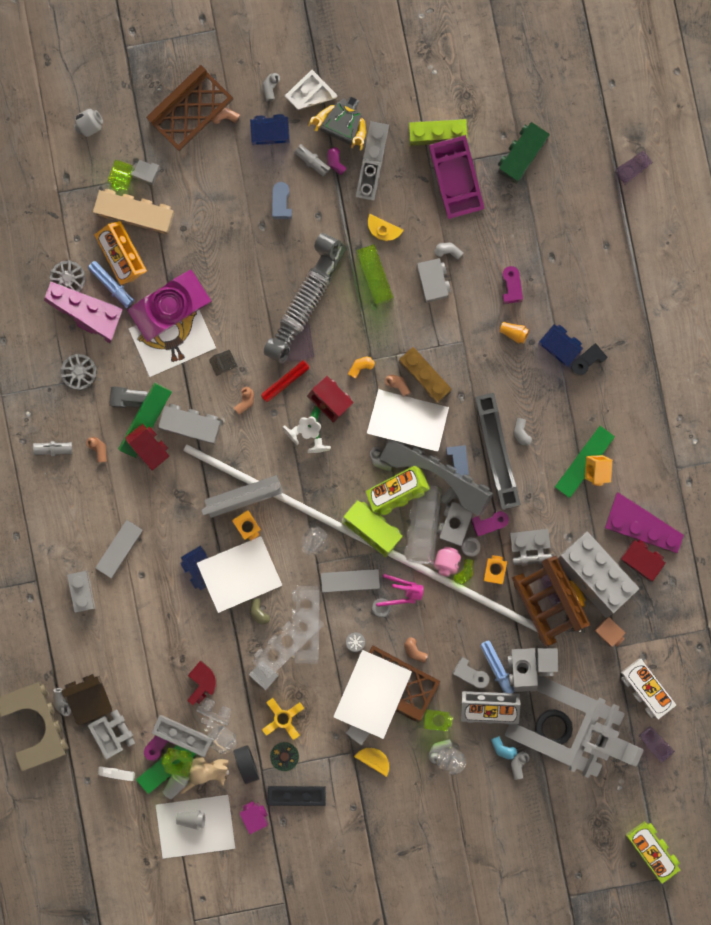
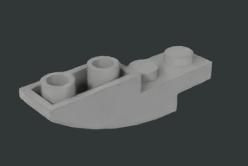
[356,121,389,200]

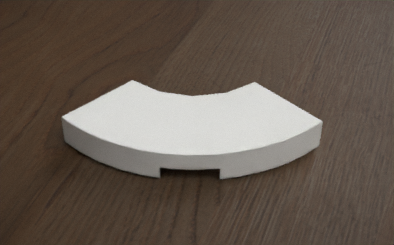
[98,766,135,781]

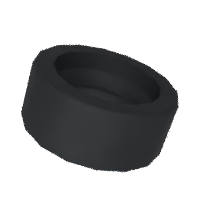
[535,709,573,745]
[233,745,260,784]

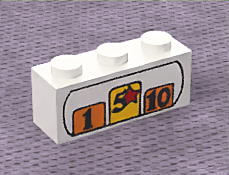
[621,659,676,719]

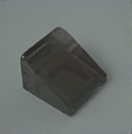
[209,349,238,376]

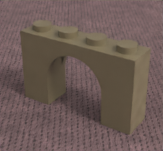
[0,682,69,771]

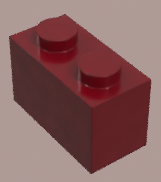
[307,376,354,423]
[125,423,170,471]
[620,540,666,582]

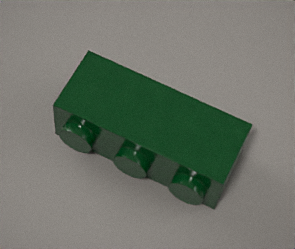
[498,122,550,184]

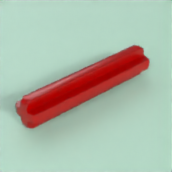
[261,360,309,402]

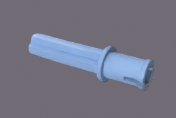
[88,261,134,308]
[480,640,514,693]

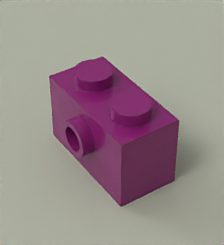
[239,801,269,834]

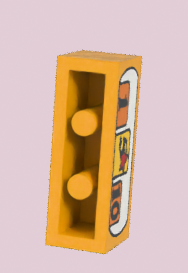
[94,221,147,285]

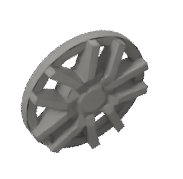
[49,260,86,292]
[61,354,97,390]

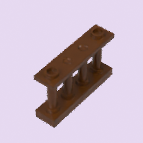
[512,556,590,647]

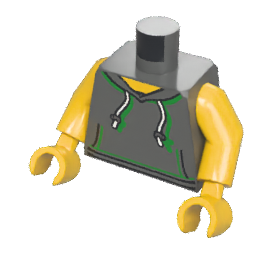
[308,97,366,151]

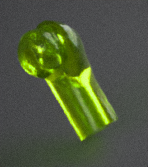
[453,559,474,585]

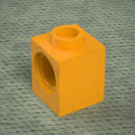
[585,455,613,486]
[232,510,261,541]
[483,555,507,585]

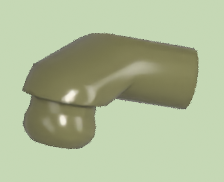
[250,598,270,625]

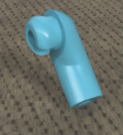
[491,736,517,760]

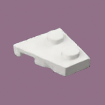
[285,70,337,110]

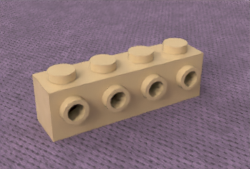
[93,189,174,235]

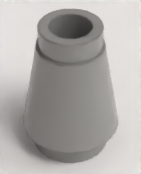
[163,770,189,799]
[176,810,205,830]

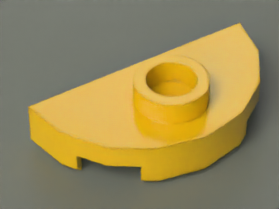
[368,214,404,242]
[354,748,389,777]

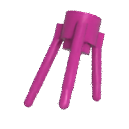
[376,574,423,606]

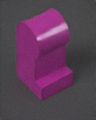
[502,266,523,304]
[471,511,509,537]
[144,735,174,761]

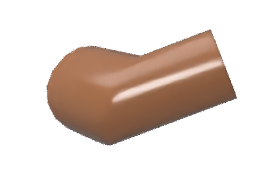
[385,375,411,397]
[234,387,254,415]
[86,437,107,462]
[404,637,428,663]

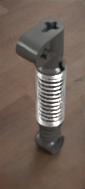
[264,233,347,363]

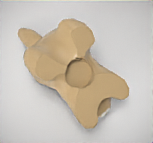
[180,757,229,794]

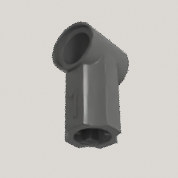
[109,387,148,408]

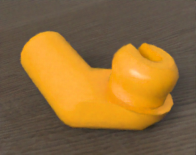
[348,356,375,379]

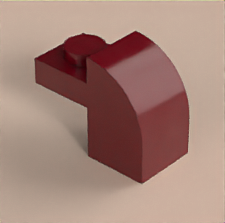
[187,661,217,705]

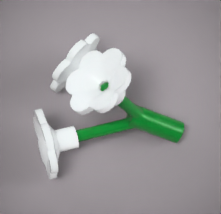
[283,405,331,453]

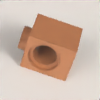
[594,617,625,647]

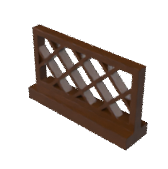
[146,65,234,151]
[369,645,441,723]

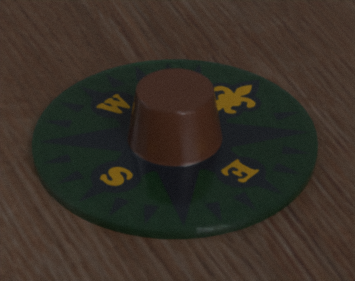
[270,742,299,771]

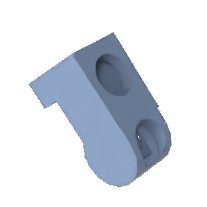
[272,182,292,219]
[446,445,469,476]

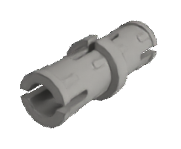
[294,144,331,177]
[33,441,72,456]

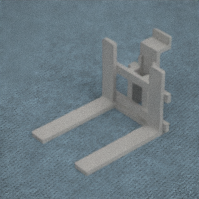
[505,674,644,778]

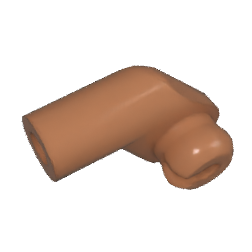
[212,108,240,124]

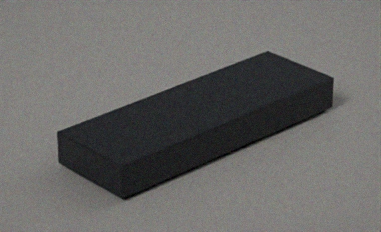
[268,786,326,806]

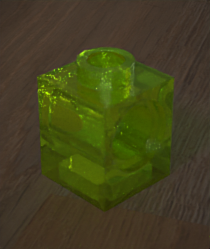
[107,159,135,191]
[424,709,453,731]
[162,748,193,777]

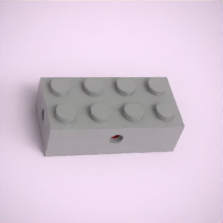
[558,531,639,618]

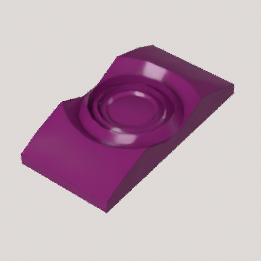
[429,135,485,219]
[127,270,212,342]

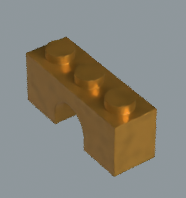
[399,347,452,403]

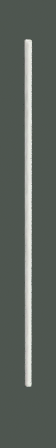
[183,445,538,632]

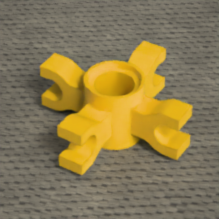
[262,698,304,740]

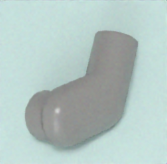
[53,688,71,716]
[428,739,452,764]

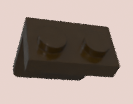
[61,674,112,725]

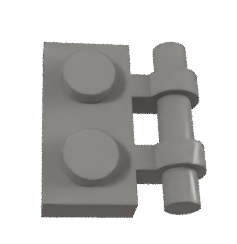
[510,529,552,567]
[88,710,135,759]

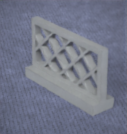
[202,475,283,518]

